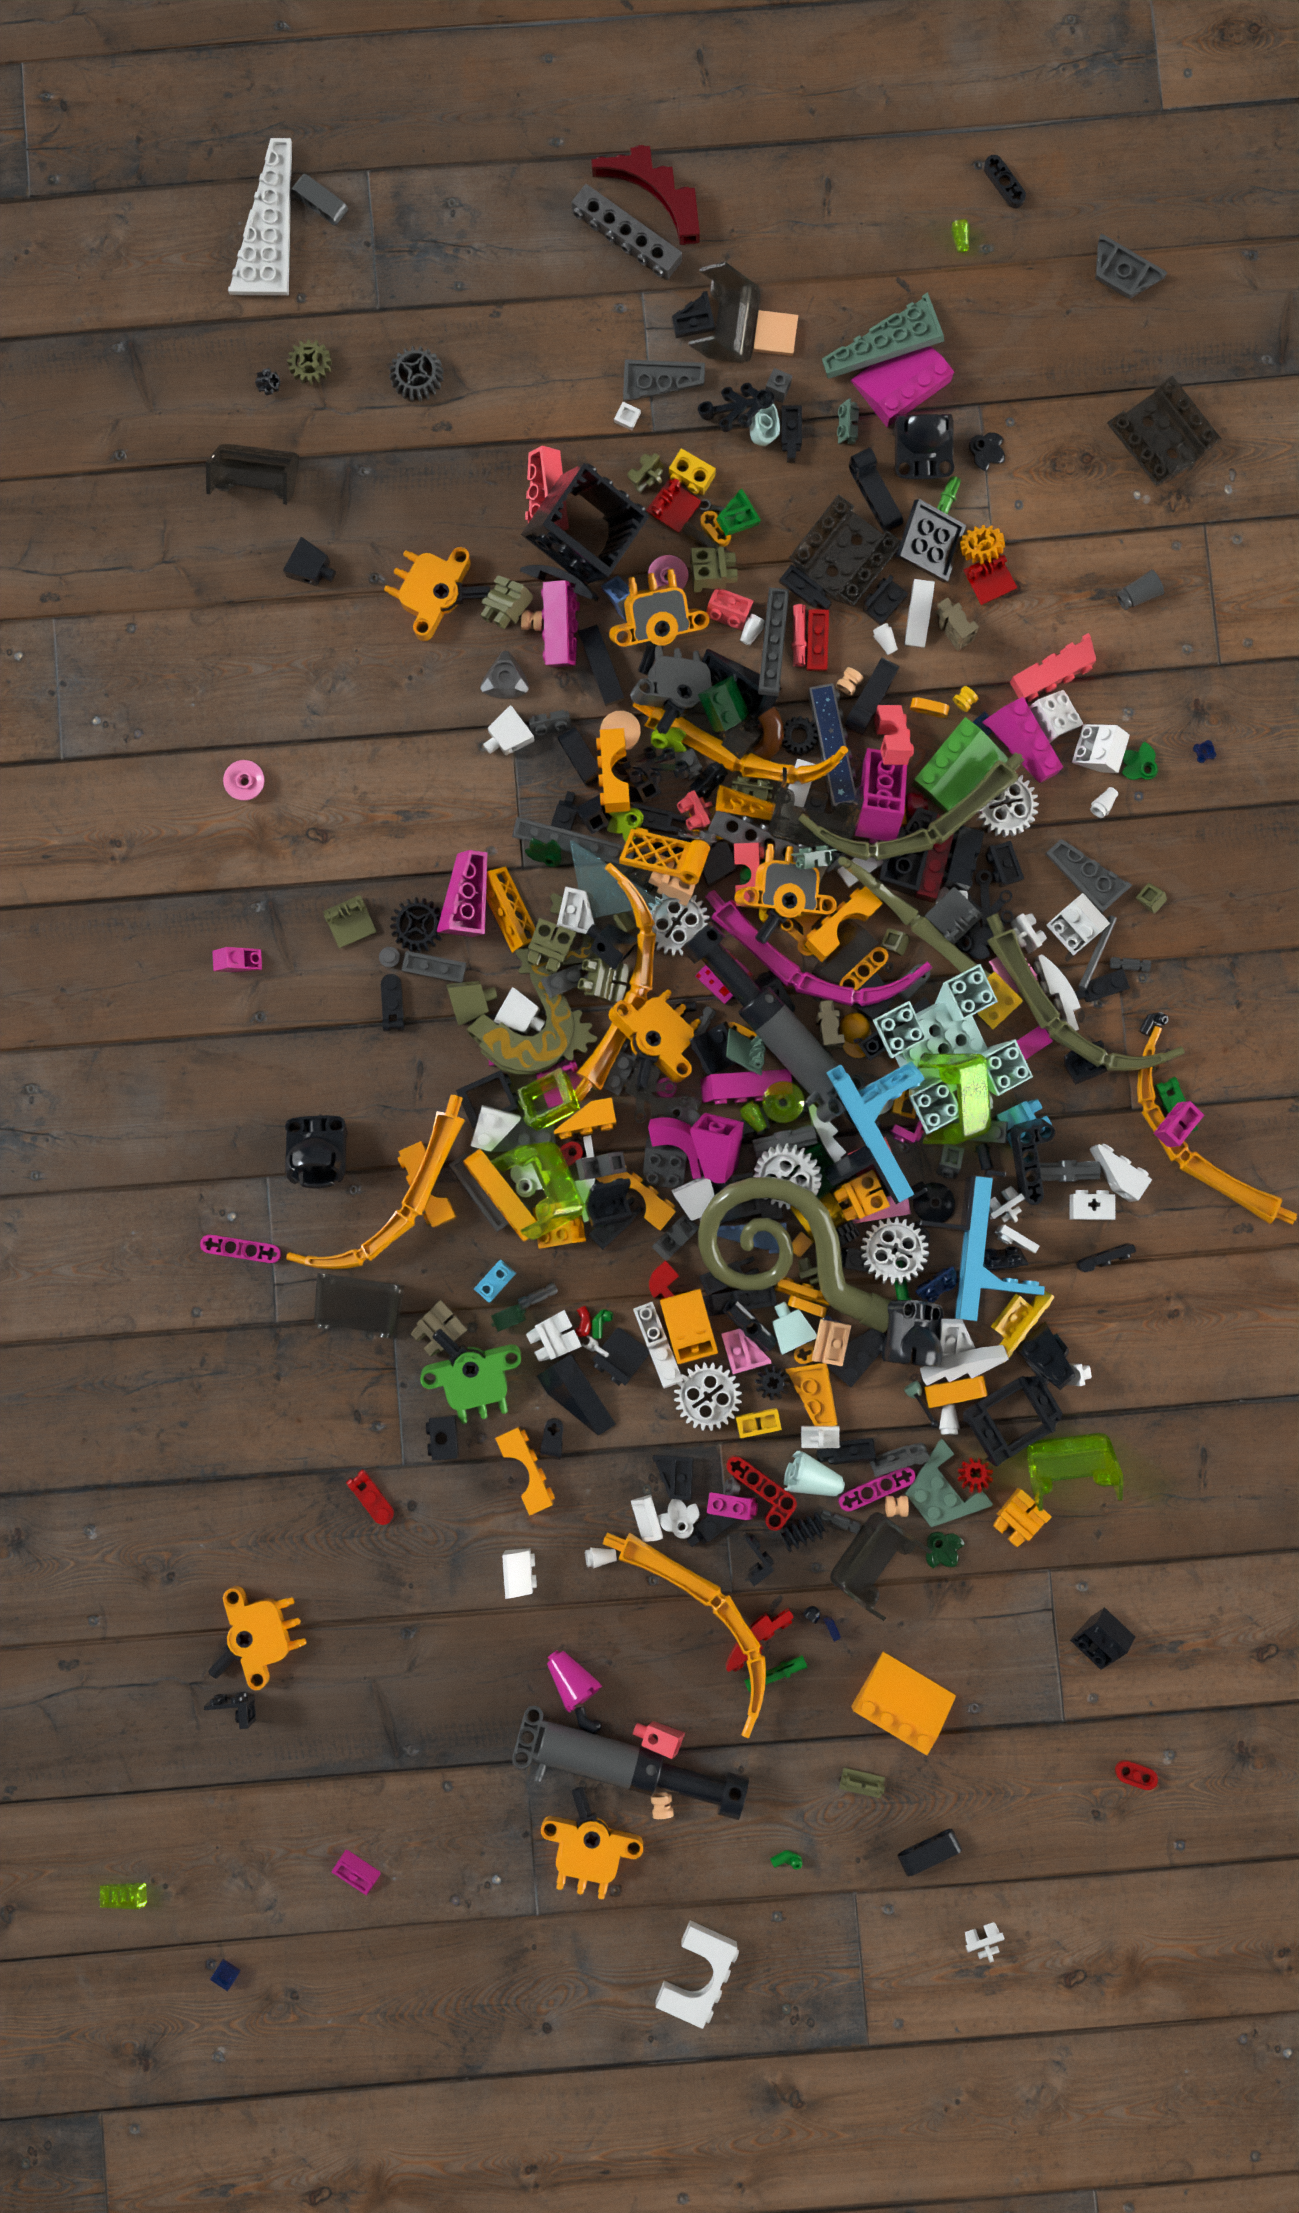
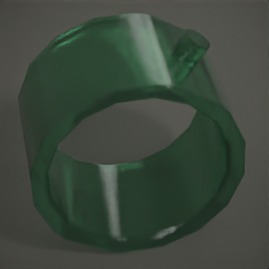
[491,1303,526,1332]

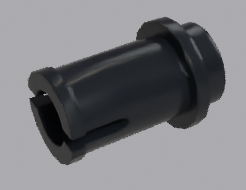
[974,1143,994,1170]

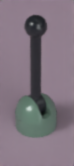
[904,1381,939,1428]

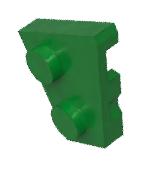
[716,489,761,536]

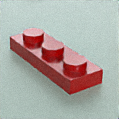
[807,609,829,672]

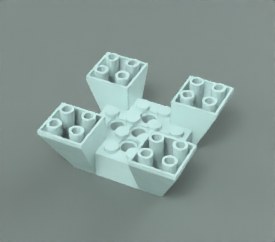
[873,964,1033,1134]

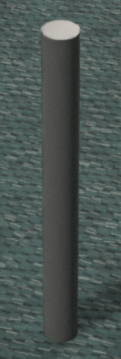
[1078,916,1117,990]

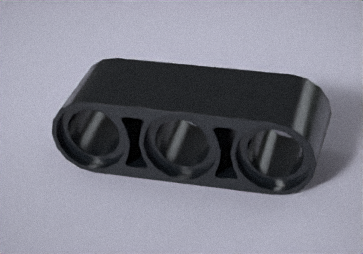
[557,727,602,787]
[897,1829,962,1876]

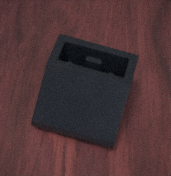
[711,1172,762,1223]
[1070,1607,1136,1670]

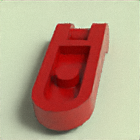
[346,1469,394,1525]

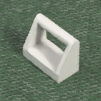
[631,1494,663,1542]

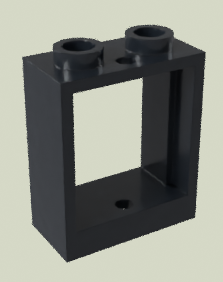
[456,1070,521,1129]

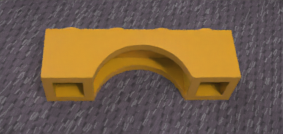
[596,728,630,813]
[804,887,883,962]
[397,1141,457,1228]
[596,1165,676,1231]
[495,1426,555,1516]

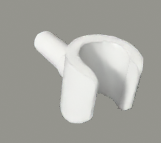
[582,1336,609,1357]

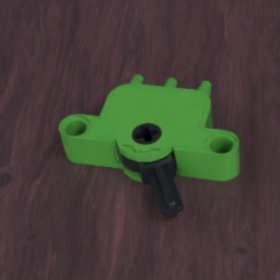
[420,1329,521,1424]

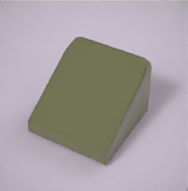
[1136,883,1167,914]
[613,911,637,934]
[880,928,910,956]

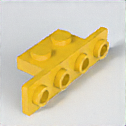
[991,1290,1054,1363]

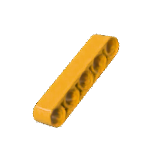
[463,1149,541,1242]

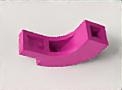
[648,1117,702,1179]

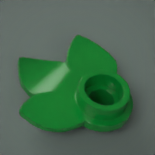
[1122,742,1158,780]

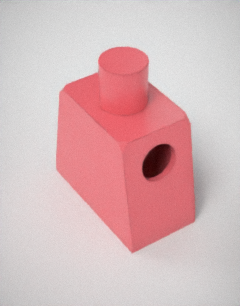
[633,1721,685,1759]

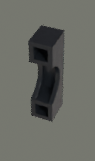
[575,770,662,835]

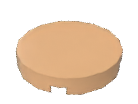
[600,711,641,750]

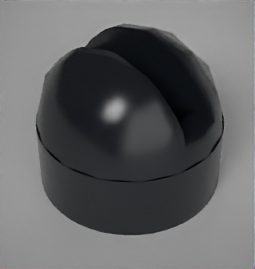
[802,1606,820,1624]

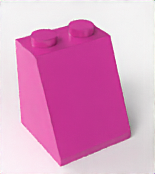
[690,1113,744,1183]

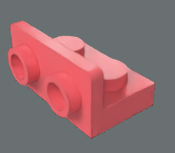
[706,588,754,630]

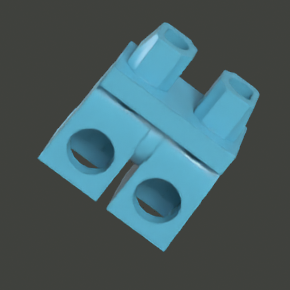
[994,1099,1052,1148]
[474,1259,516,1303]

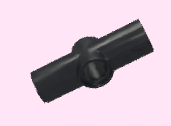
[723,1298,777,1352]

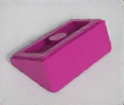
[331,1850,380,1896]

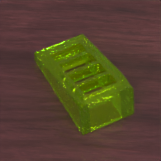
[100,1883,147,1909]

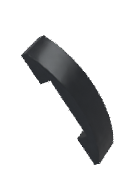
[520,565,599,602]

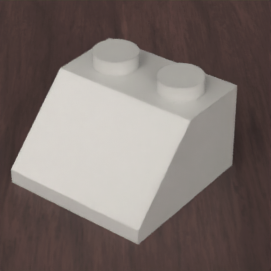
[502,1548,537,1599]

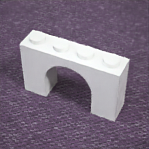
[656,1921,739,2029]

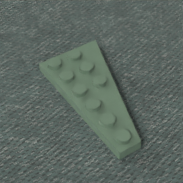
[822,292,944,379]

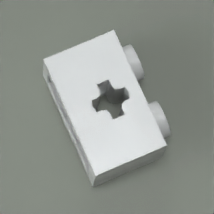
[1070,1190,1115,1220]

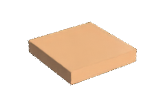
[753,310,798,356]

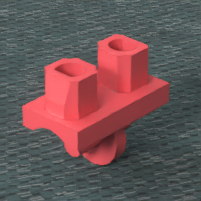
[677,790,713,832]

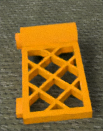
[619,827,710,885]

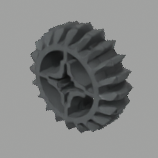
[389,345,444,402]

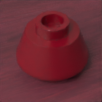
[905,792,928,819]

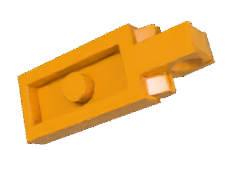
[774,1277,829,1306]

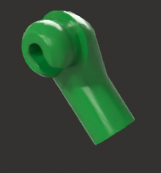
[592,1309,613,1339]
[770,1850,803,1870]

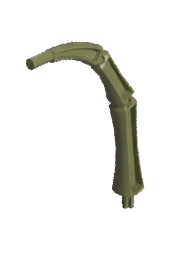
[798,752,1025,861]
[838,857,991,978]
[986,914,1185,1071]

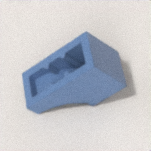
[601,575,630,622]

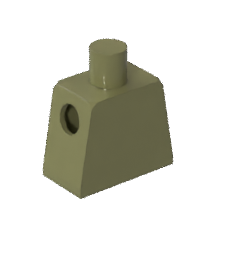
[446,981,498,1026]

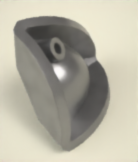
[480,651,529,699]

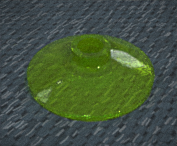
[762,1081,804,1123]

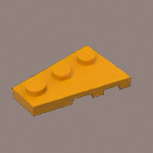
[715,785,777,821]
[785,1363,838,1426]

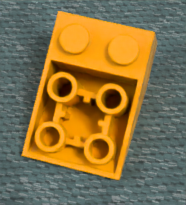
[554,1097,617,1139]
[660,1289,718,1364]

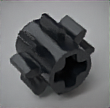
[255,368,281,396]

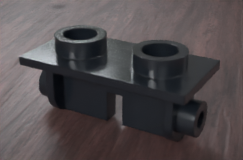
[688,761,728,800]

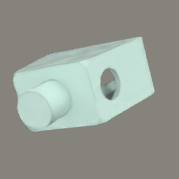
[772,1302,817,1354]

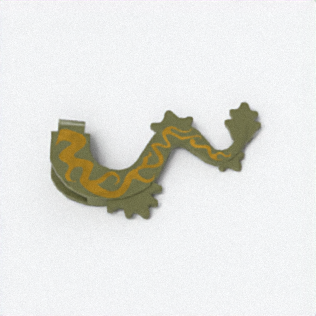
[466,893,598,1075]

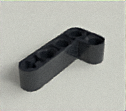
[849,447,904,533]
[844,657,900,735]
[1010,1118,1055,1205]

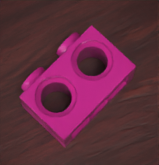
[1153,1101,1204,1147]

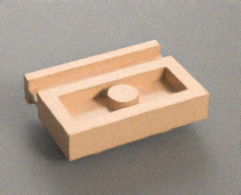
[812,1319,851,1366]

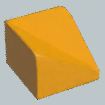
[792,1232,813,1257]

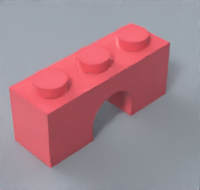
[873,705,914,765]
[734,843,765,906]

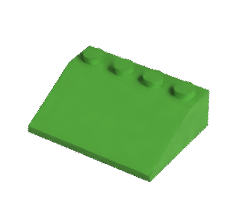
[911,717,1009,812]

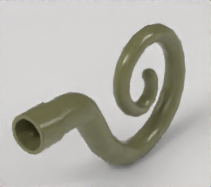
[698,1177,891,1333]

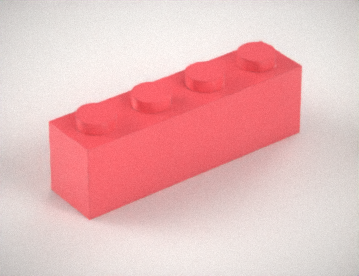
[525,446,569,531]
[1010,633,1096,702]

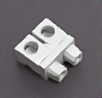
[526,1310,582,1362]

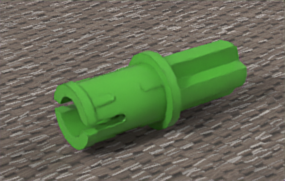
[937,476,961,515]

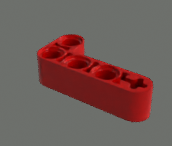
[726,1455,797,1531]

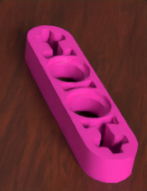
[200,1235,282,1263]
[838,1467,915,1511]

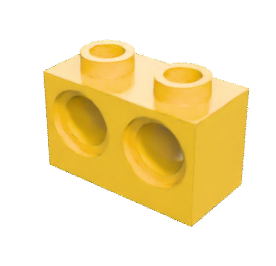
[669,448,716,496]
[735,1408,782,1438]

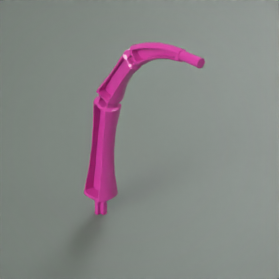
[705,890,933,1007]

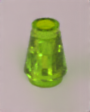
[950,219,970,253]
[739,1101,768,1133]

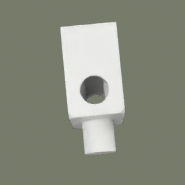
[483,705,535,755]
[493,987,546,1035]
[671,1176,715,1221]

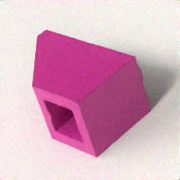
[212,947,262,972]

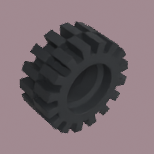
[782,716,818,756]
[836,1220,861,1247]

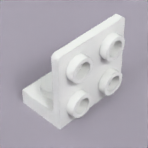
[1029,690,1083,743]

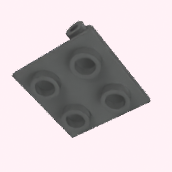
[925,887,983,944]

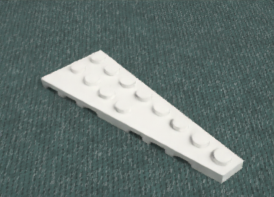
[228,138,292,295]

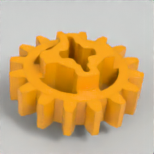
[960,525,1005,564]

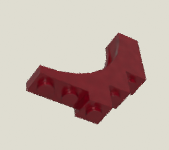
[591,145,700,245]

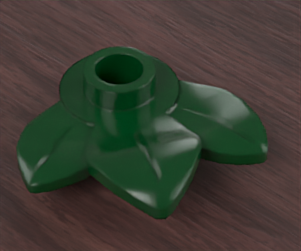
[525,837,562,867]
[926,1532,965,1568]

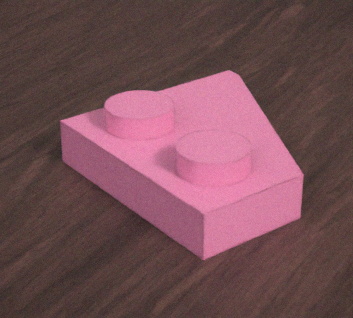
[721,1328,771,1374]

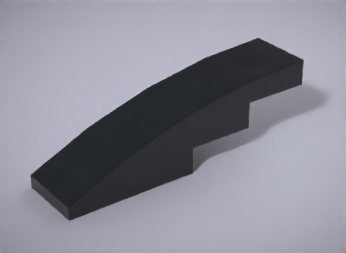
[578,624,625,707]
[702,1286,777,1317]

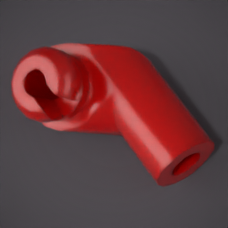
[575,1306,593,1337]

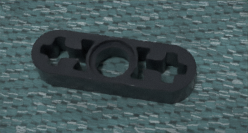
[984,155,1026,209]

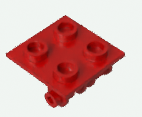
[646,478,701,533]
[963,553,1017,605]

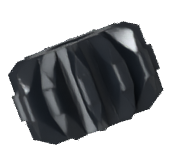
[755,1365,791,1401]

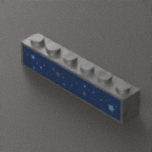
[808,683,860,810]

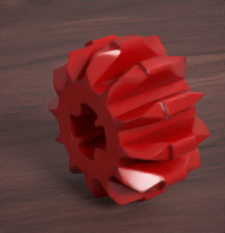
[958,1457,993,1494]

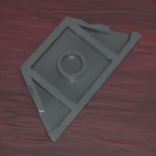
[1095,233,1168,299]

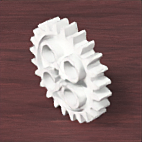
[976,772,1039,837]
[649,893,710,956]
[753,1143,822,1209]
[860,1217,929,1285]
[674,1362,742,1431]

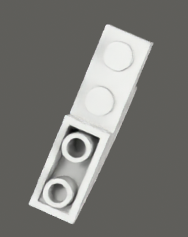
[1033,955,1081,1031]
[633,1302,683,1389]

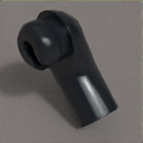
[1139,1012,1169,1036]
[574,1706,601,1734]

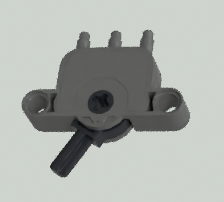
[630,645,712,734]

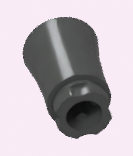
[1116,569,1164,610]

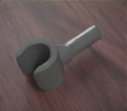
[700,499,725,513]

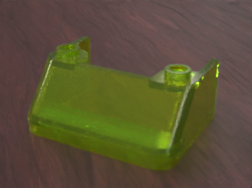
[918,1053,991,1144]
[491,1141,585,1240]
[1026,1433,1124,1511]

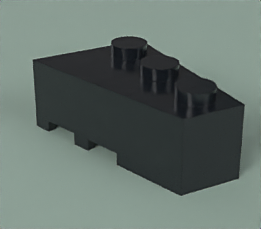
[942,826,984,892]

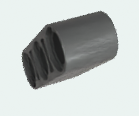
[291,174,349,226]

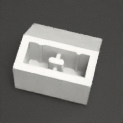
[1072,724,1130,773]
[1047,893,1110,956]

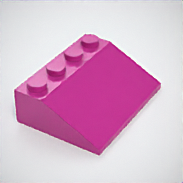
[851,346,954,428]

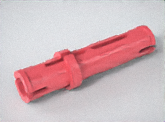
[791,604,807,667]

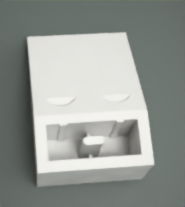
[1089,1144,1152,1202]

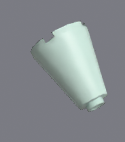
[784,1451,845,1497]

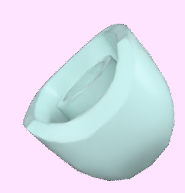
[749,404,780,446]

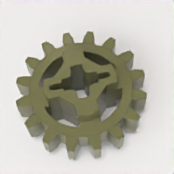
[287,339,332,385]

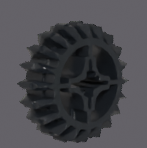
[390,897,445,953]

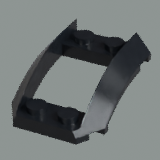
[963,1376,1063,1467]

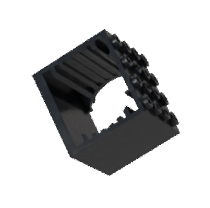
[521,463,650,584]

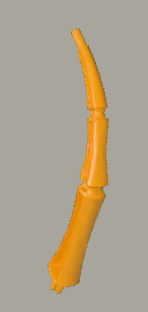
[632,703,848,784]
[572,863,656,1102]
[1137,1026,1297,1225]
[287,1095,465,1270]
[603,1532,766,1738]

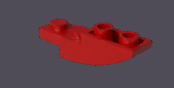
[725,1608,794,1672]

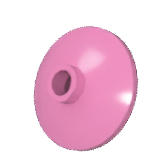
[648,555,688,589]
[223,760,264,801]

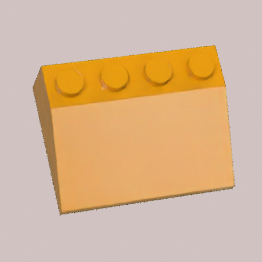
[851,1651,956,1755]

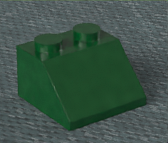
[698,676,749,732]

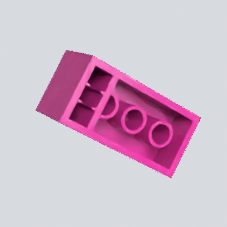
[855,748,907,844]

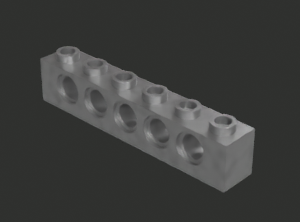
[571,184,682,280]
[708,811,827,883]

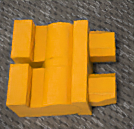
[833,1170,890,1221]
[993,1488,1052,1547]

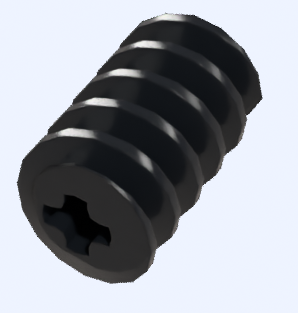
[780,1512,827,1552]

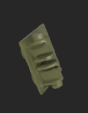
[323,895,377,949]

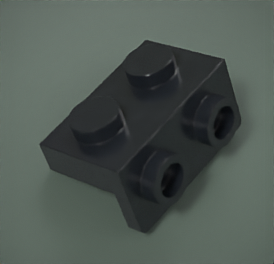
[985,840,1024,888]
[1064,1040,1108,1085]

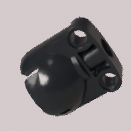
[894,414,955,479]
[285,1115,348,1189]
[882,1300,944,1367]

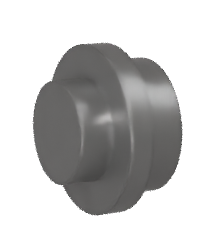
[379,947,400,968]
[724,1476,741,1496]

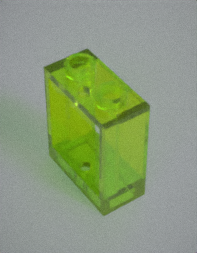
[517,1068,580,1132]

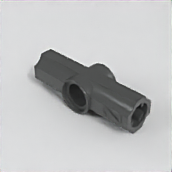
[752,1126,818,1158]
[1039,1160,1101,1182]

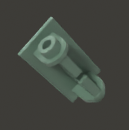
[837,398,859,445]
[791,845,837,870]

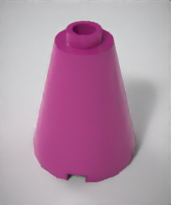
[547,1650,602,1712]

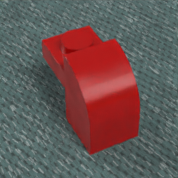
[649,1261,679,1299]

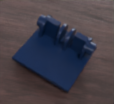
[915,1267,958,1303]

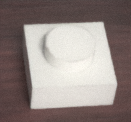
[614,402,641,431]

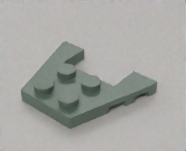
[905,1439,993,1527]

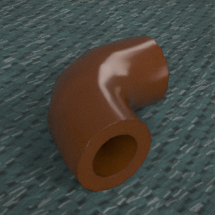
[753,707,784,761]

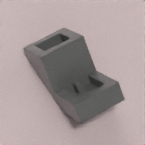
[576,1151,627,1181]
[652,1214,699,1261]

